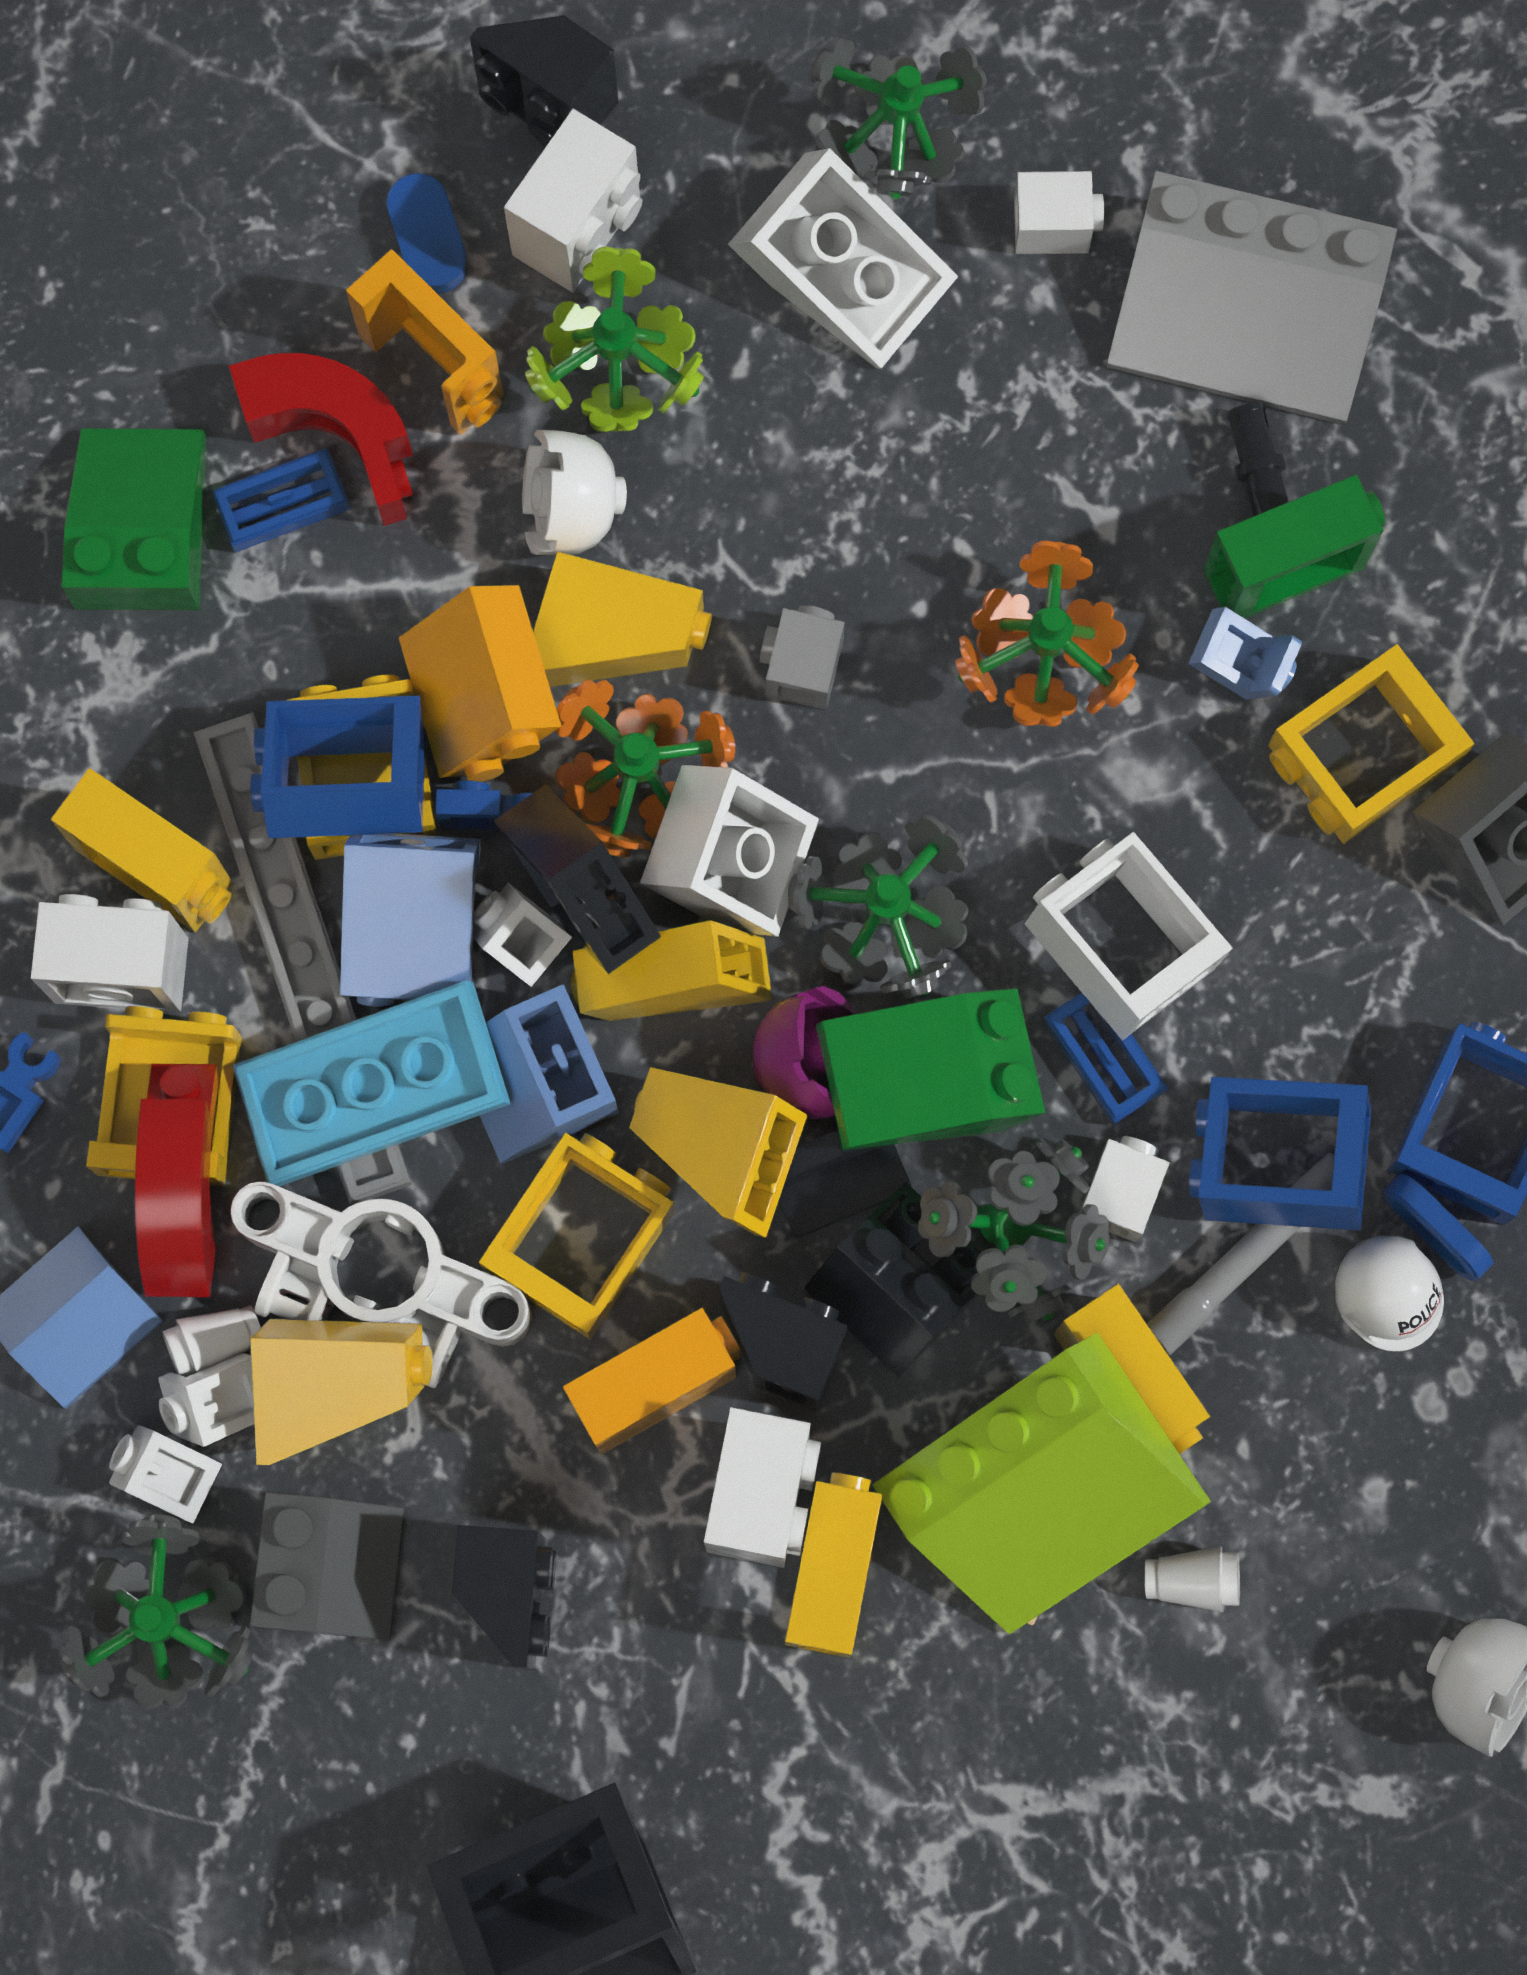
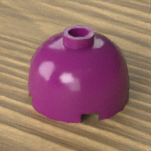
[753,986,857,1119]

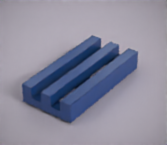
[211,448,351,553]
[1043,993,1168,1126]

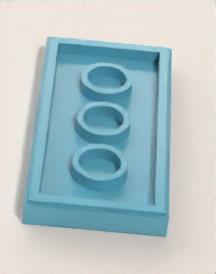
[232,980,511,1187]

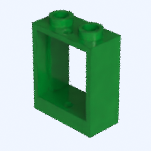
[1203,474,1385,619]

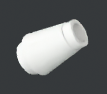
[162,1305,261,1377]
[1145,1546,1240,1612]

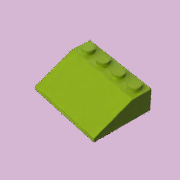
[872,1332,1211,1635]

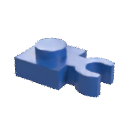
[436,781,533,831]
[0,1032,61,1154]

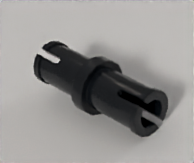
[1226,402,1289,516]

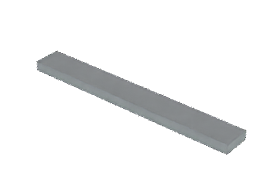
[193,712,412,1206]

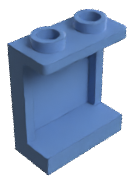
[340,833,480,1007]

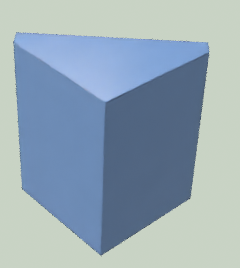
[0,1226,164,1409]

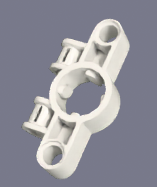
[231,1181,532,1389]

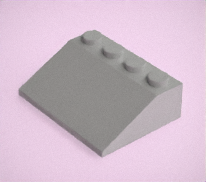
[1106,171,1397,426]

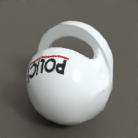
[1335,1236,1444,1351]

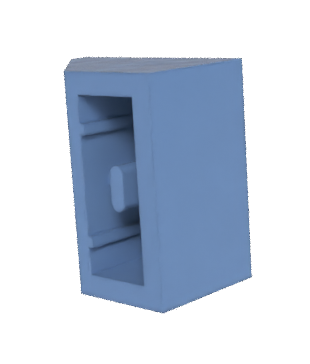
[479,984,619,1165]

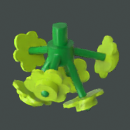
[525,246,704,432]

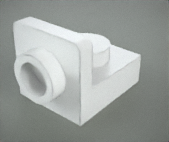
[158,1353,255,1447]
[109,1425,222,1524]

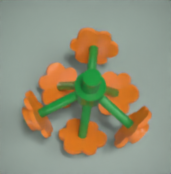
[955,540,1139,727]
[555,680,735,858]

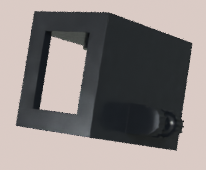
[426,1782,697,1975]

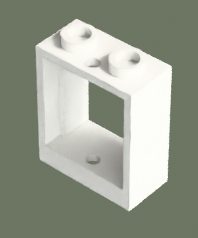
[1025,832,1233,1041]

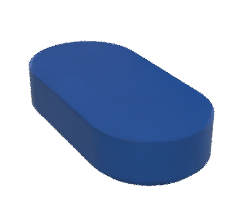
[387,173,467,294]
[1383,1173,1494,1281]

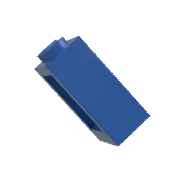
[250,695,425,838]
[1387,1022,1527,1225]
[1189,1077,1371,1230]

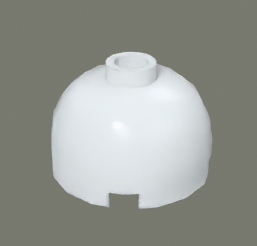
[522,430,627,556]
[1427,1619,1527,1757]

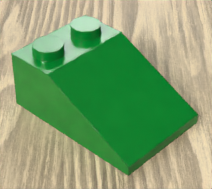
[62,428,206,611]
[816,988,1045,1150]

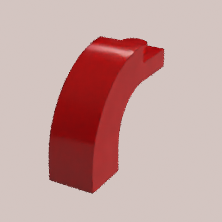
[229,353,413,526]
[135,1064,219,1297]

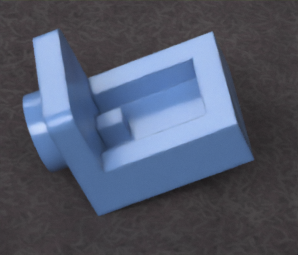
[1188,607,1302,700]

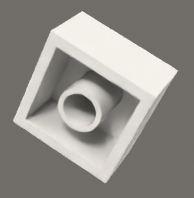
[504,109,642,293]
[640,765,819,937]
[31,894,189,1012]

